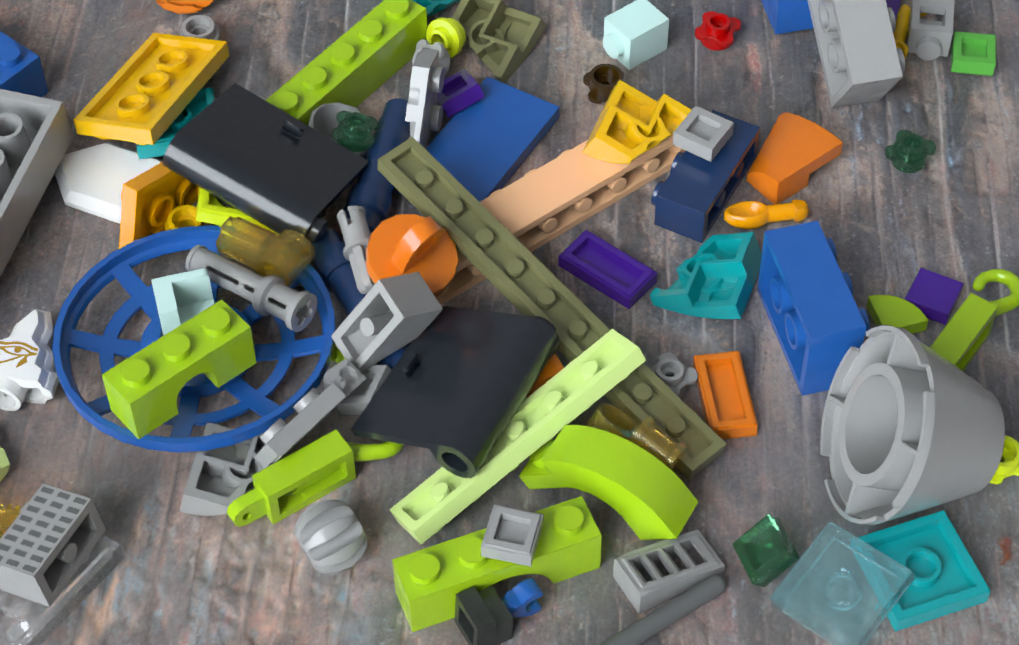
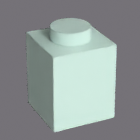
[603,0,669,70]

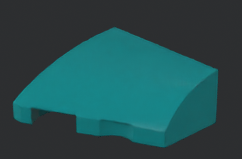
[650,232,762,319]

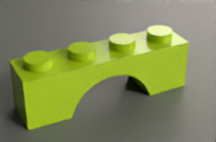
[392,496,602,632]

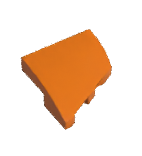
[746,112,843,205]

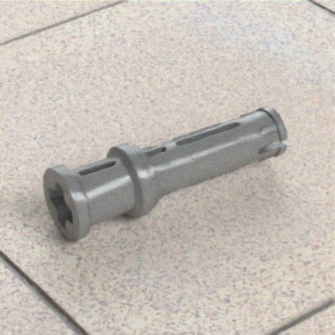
[185,245,317,332]

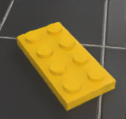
[73,32,230,145]

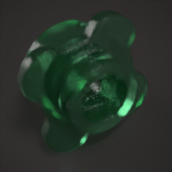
[332,111,379,152]
[885,130,936,173]

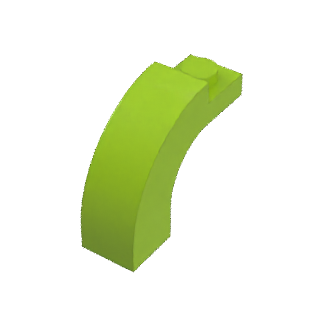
[519,425,698,540]

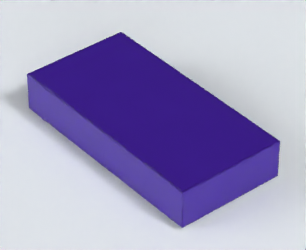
[558,230,657,309]

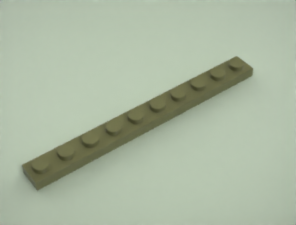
[377,137,727,480]

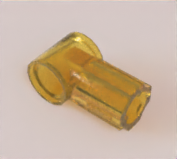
[216,216,315,287]

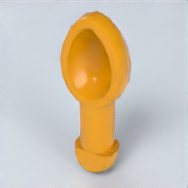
[723,199,809,229]

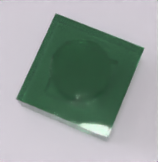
[732,514,800,587]

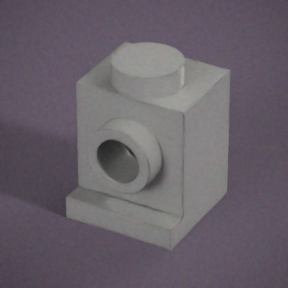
[907,0,955,60]

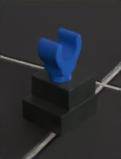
[455,578,544,645]

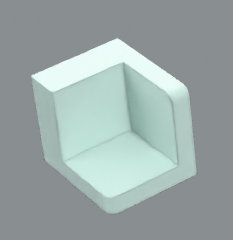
[151,268,215,336]

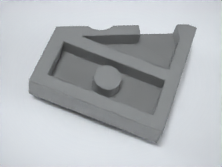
[405,48,445,148]

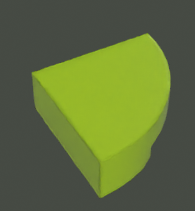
[866,295,928,334]

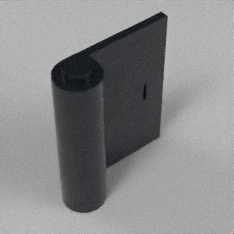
[162,83,369,248]
[351,306,560,478]

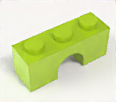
[102,299,257,439]

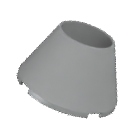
[820,325,1005,525]

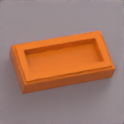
[692,351,758,439]

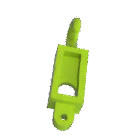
[931,269,1019,371]
[227,429,405,527]

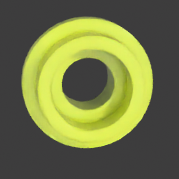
[426,17,466,58]

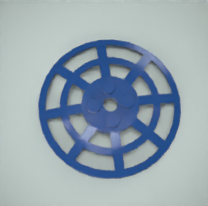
[52,225,336,453]

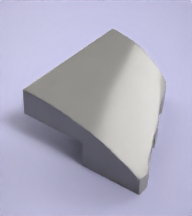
[179,422,296,516]

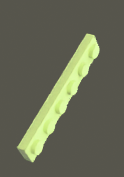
[389,329,646,544]

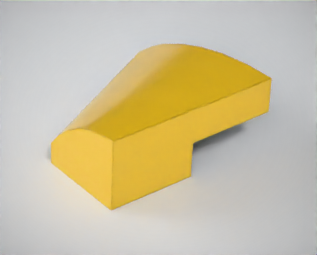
[582,80,691,164]

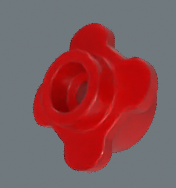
[694,11,741,51]

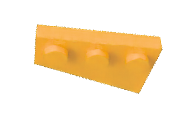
[119,162,199,249]

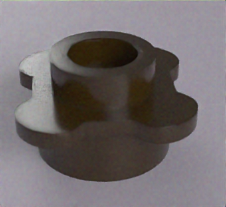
[583,64,624,104]

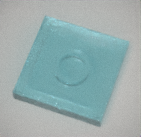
[769,520,915,645]

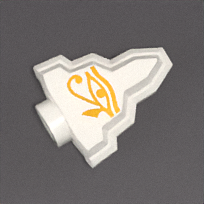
[0,309,59,411]

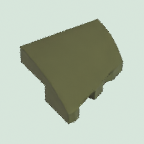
[452,0,546,83]

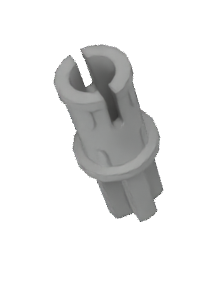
[337,205,375,294]

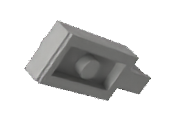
[254,358,366,468]

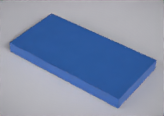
[397,76,560,202]

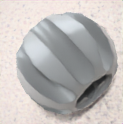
[295,499,367,574]

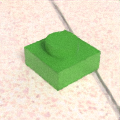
[951,31,996,76]

